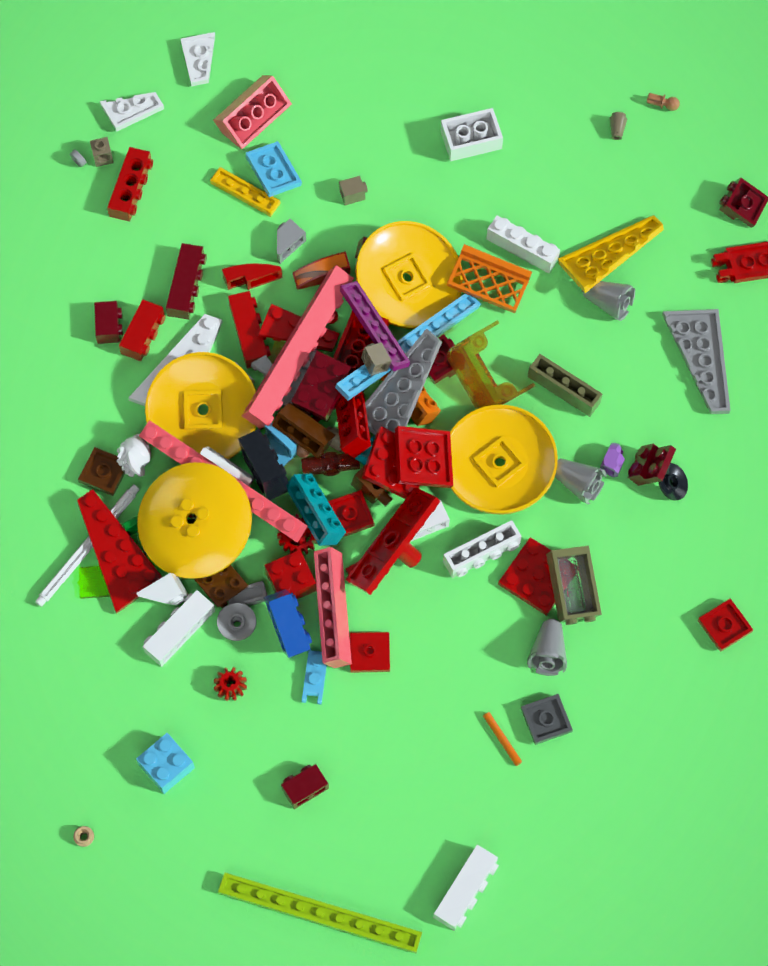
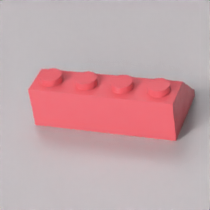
[213,75,292,149]

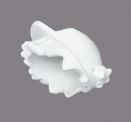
[117,434,151,477]

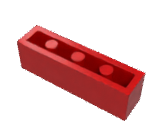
[228,291,271,369]

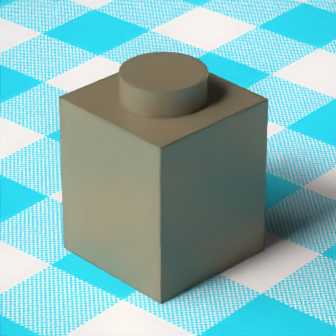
[339,176,368,205]

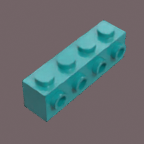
[287,474,346,546]

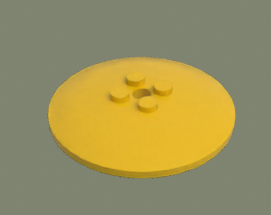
[355,221,463,329]
[145,352,256,464]
[450,405,558,515]
[137,462,252,579]

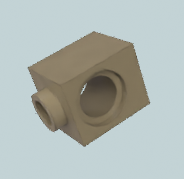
[90,137,113,167]
[361,342,392,376]

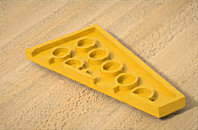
[558,215,664,293]

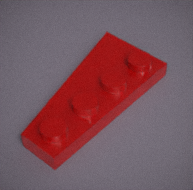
[257,304,340,352]

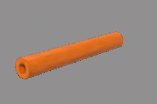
[483,712,522,766]

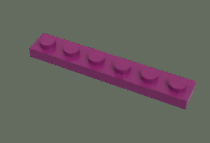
[340,281,410,372]

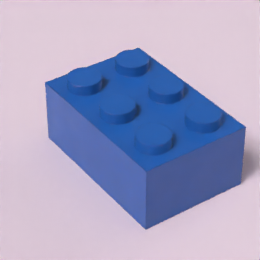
[263,589,312,658]

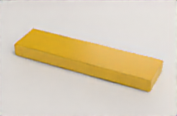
[210,167,281,217]

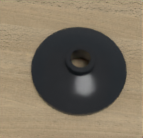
[658,463,688,501]

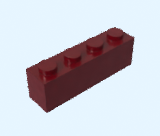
[166,243,207,320]

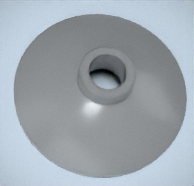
[217,603,256,641]

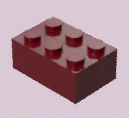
[291,351,353,422]

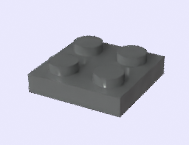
[521,694,573,745]

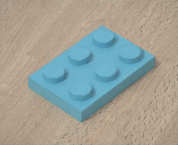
[245,141,302,197]

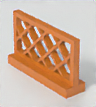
[446,244,532,313]

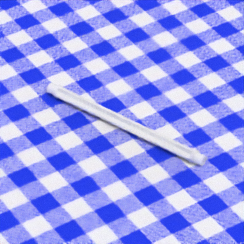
[35,485,140,607]

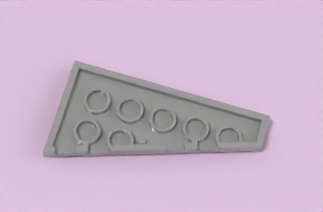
[662,309,731,414]
[365,329,442,436]

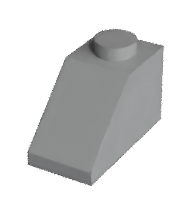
[277,219,306,264]

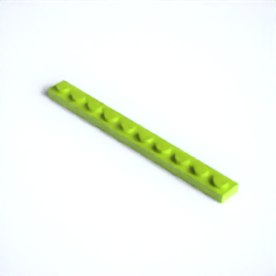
[218,872,422,954]

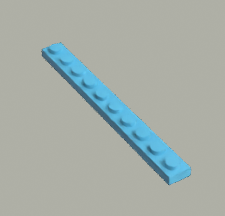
[335,293,481,401]

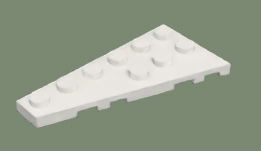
[128,314,223,406]

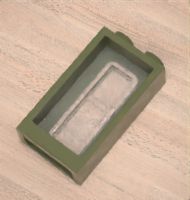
[546,546,602,625]

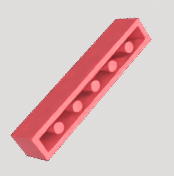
[314,547,352,668]

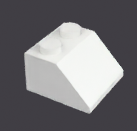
[136,573,188,606]

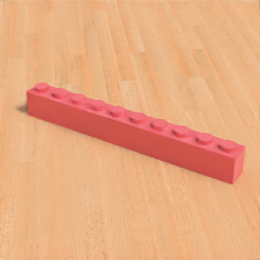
[242,265,354,429]
[139,420,308,542]

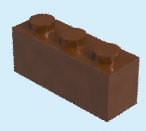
[272,402,335,458]

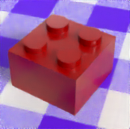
[264,550,317,599]

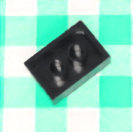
[238,429,289,500]

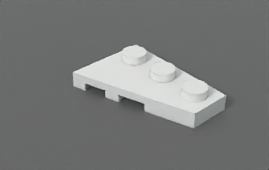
[181,32,215,87]
[100,92,164,132]

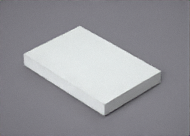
[200,446,254,486]

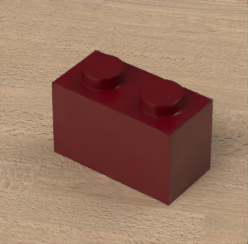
[94,301,123,344]
[281,764,329,810]

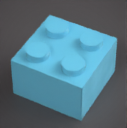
[136,733,195,794]

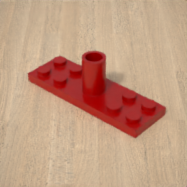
[345,487,440,595]

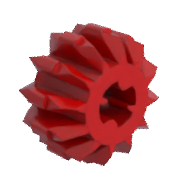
[214,667,247,701]

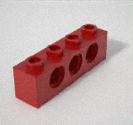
[107,147,153,222]
[335,392,371,458]

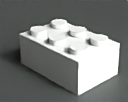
[440,108,503,162]

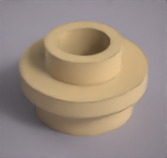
[73,826,94,847]

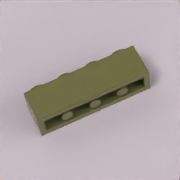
[528,354,603,417]

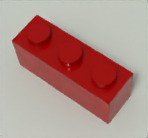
[119,299,166,361]

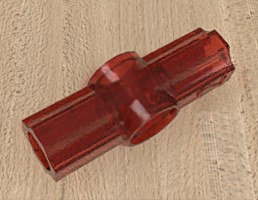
[301,452,360,476]

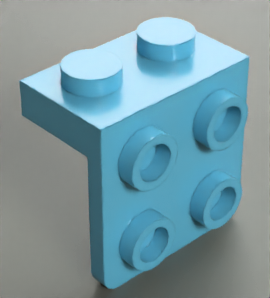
[265,423,297,466]

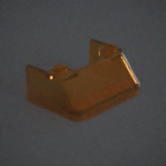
[447,320,535,409]

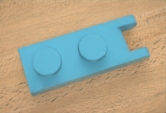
[302,650,327,705]

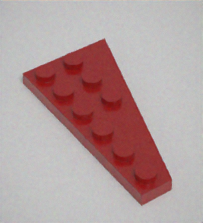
[77,489,162,614]

